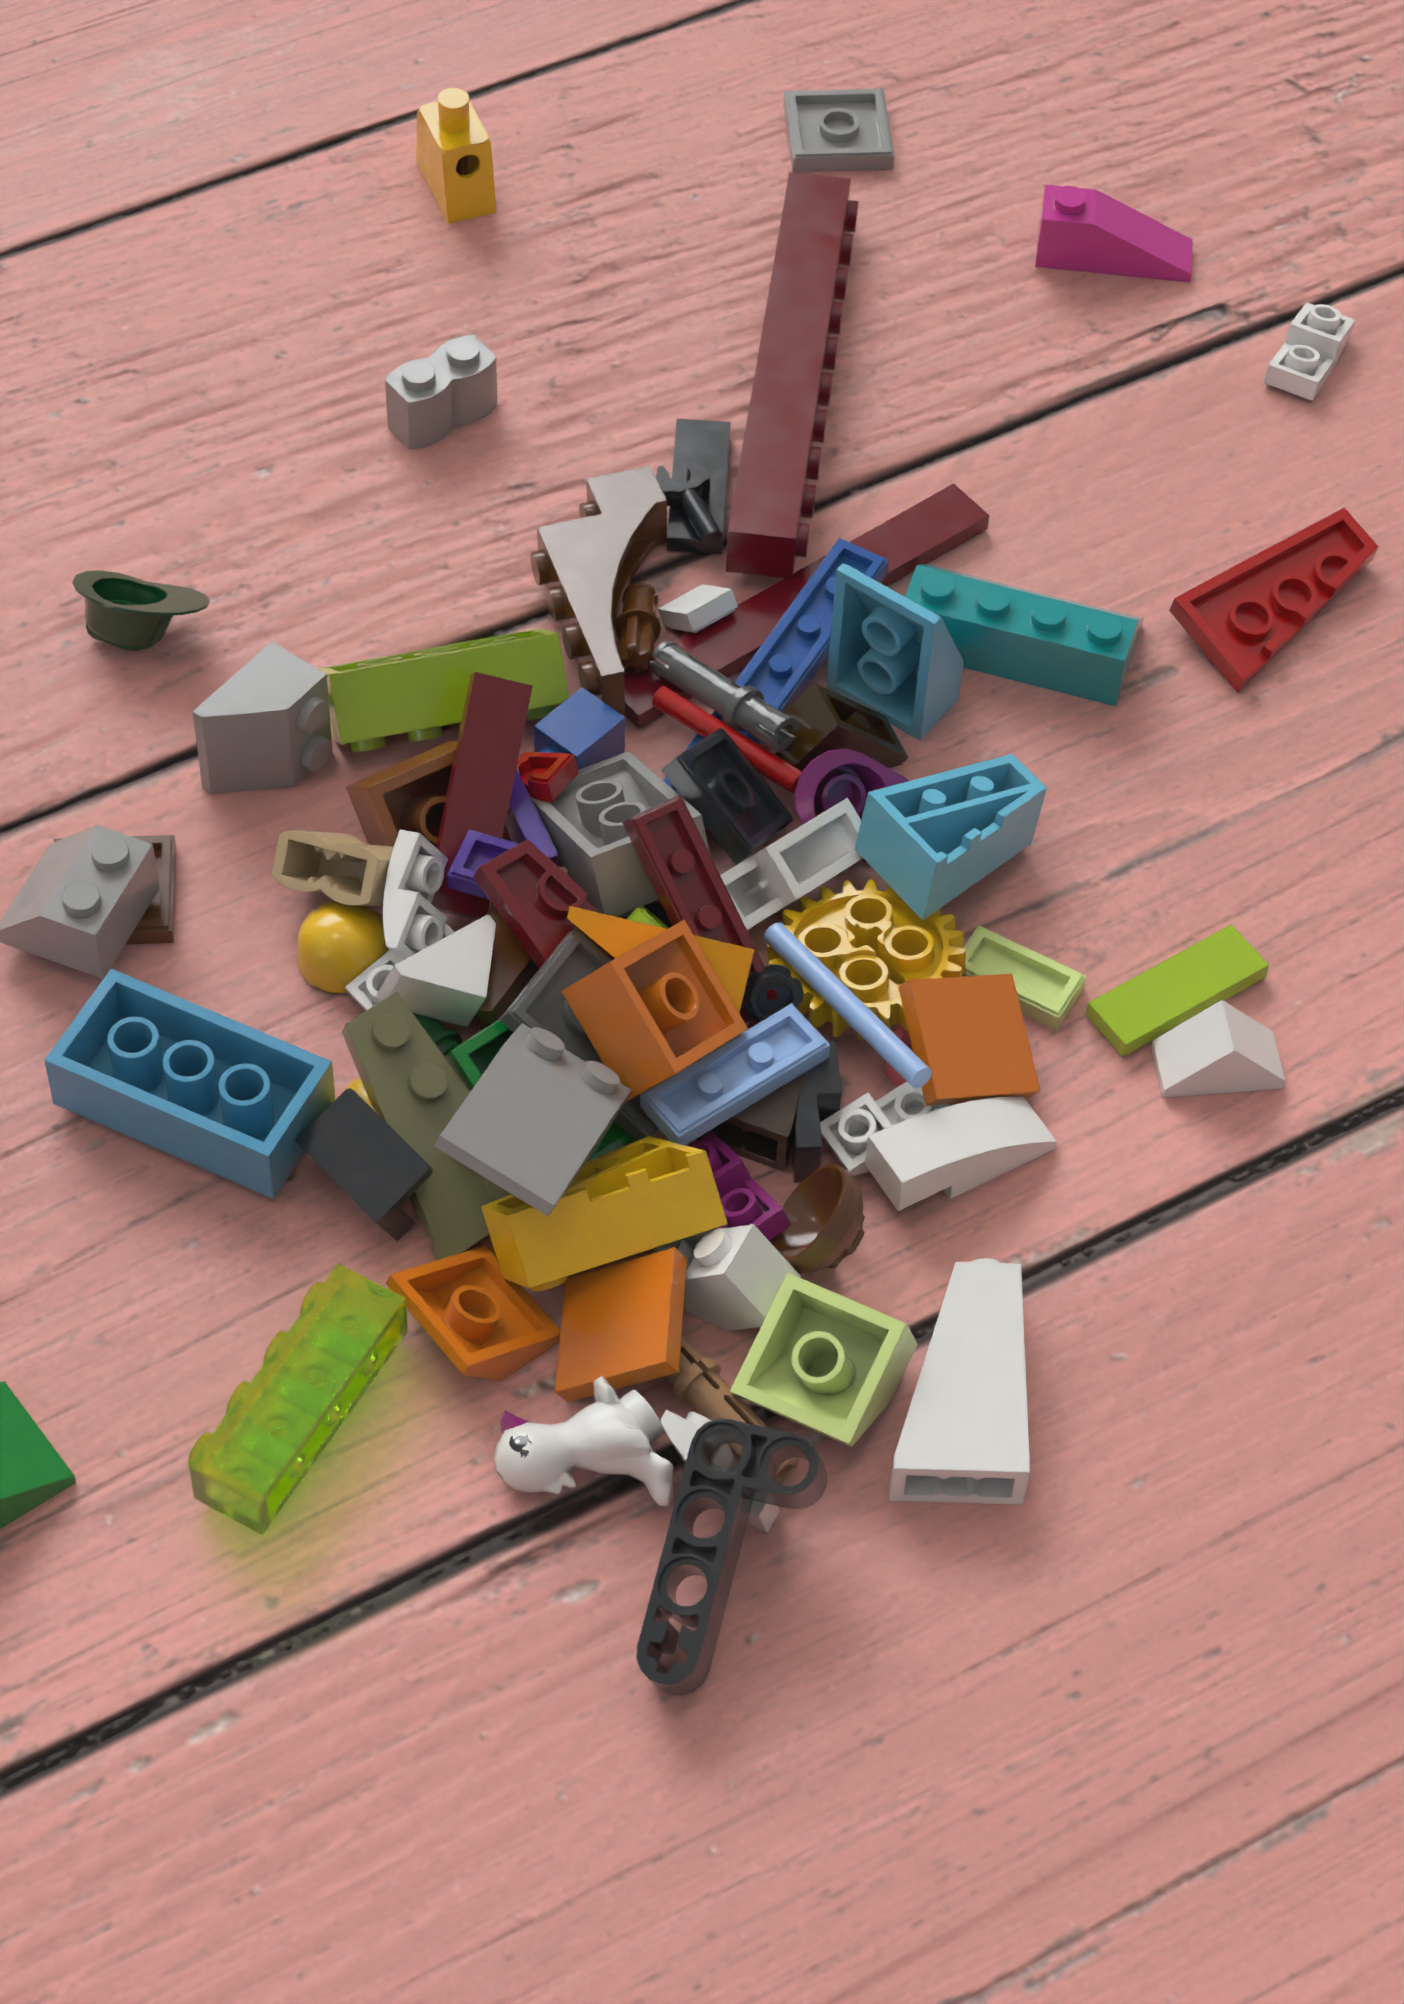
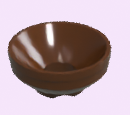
[769,1163,865,1274]

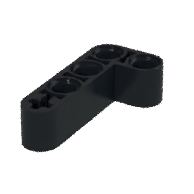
[636,1419,828,1696]

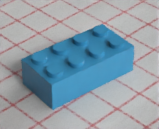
[44,969,336,1199]

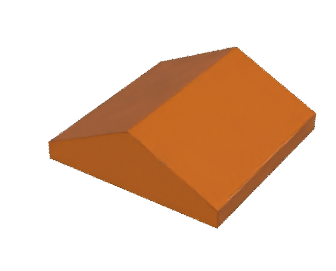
[385,1245,561,1381]

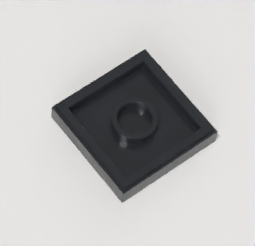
[661,727,794,865]

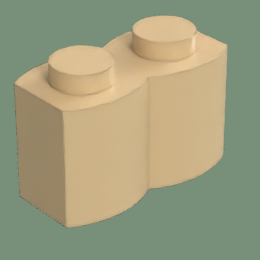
[272,830,394,907]

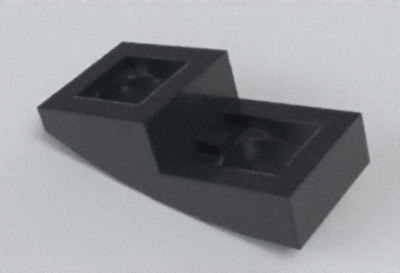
[792,1041,842,1183]

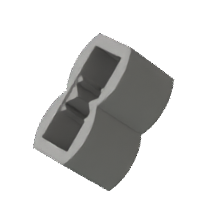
[385,335,497,449]

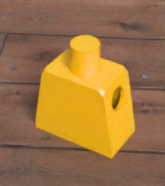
[416,88,496,224]

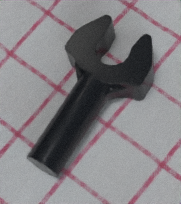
[656,458,723,547]

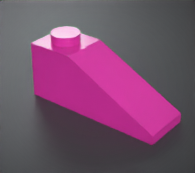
[1035,184,1193,282]

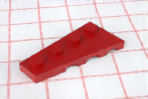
[1169,507,1379,692]

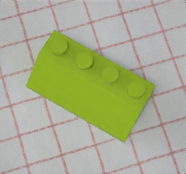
[318,628,569,752]

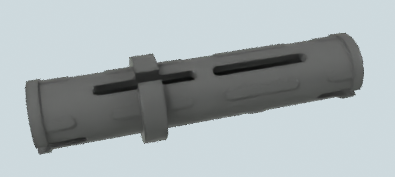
[649,640,798,752]

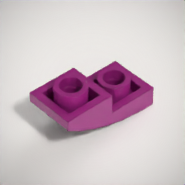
[688,1131,791,1241]

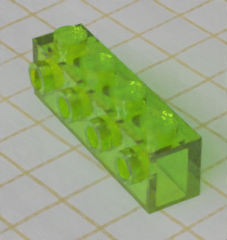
[188,1263,408,1535]

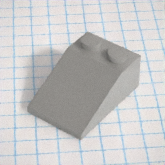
[531,751,710,918]
[434,1023,632,1216]

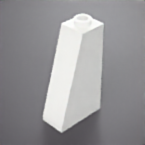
[889,1258,1030,1505]

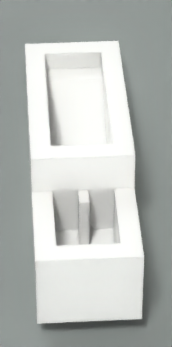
[721,798,863,930]
[865,1096,1057,1211]

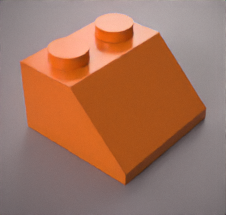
[561,920,748,1102]

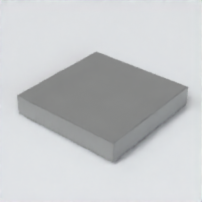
[783,89,894,172]

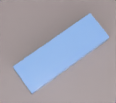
[640,1003,830,1145]

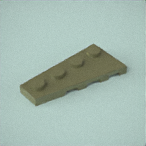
[342,992,511,1260]

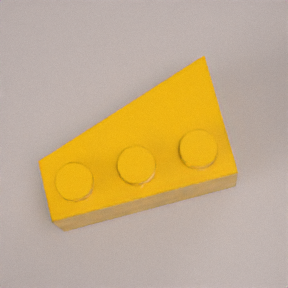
[481,1136,728,1291]

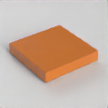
[898,974,1041,1106]
[555,1247,687,1402]

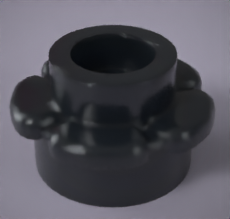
[744,964,804,1022]

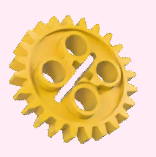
[767,879,966,1040]

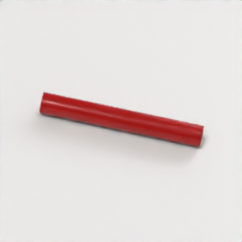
[652,686,802,793]

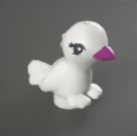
[494,1376,674,1507]

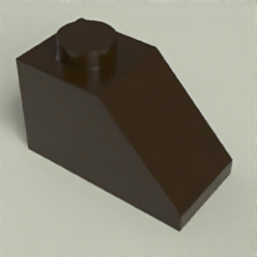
[775,683,908,772]

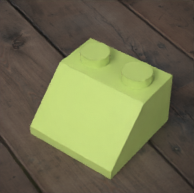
[730,1272,918,1447]

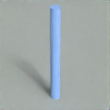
[764,923,932,1088]

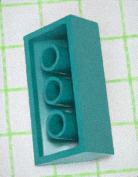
[905,564,1144,706]

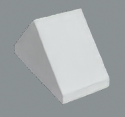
[376,914,496,1027]
[1151,1000,1286,1098]

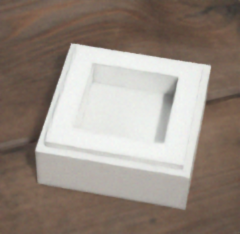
[658,584,738,633]

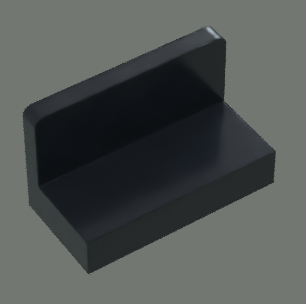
[295,1088,433,1241]

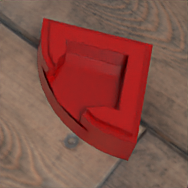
[517,752,579,802]

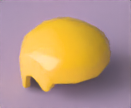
[296,901,389,993]

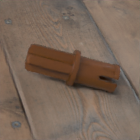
[615,582,661,672]

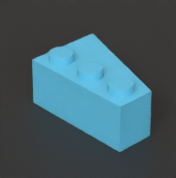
[855,754,1047,921]

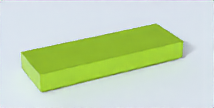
[1086,924,1269,1057]

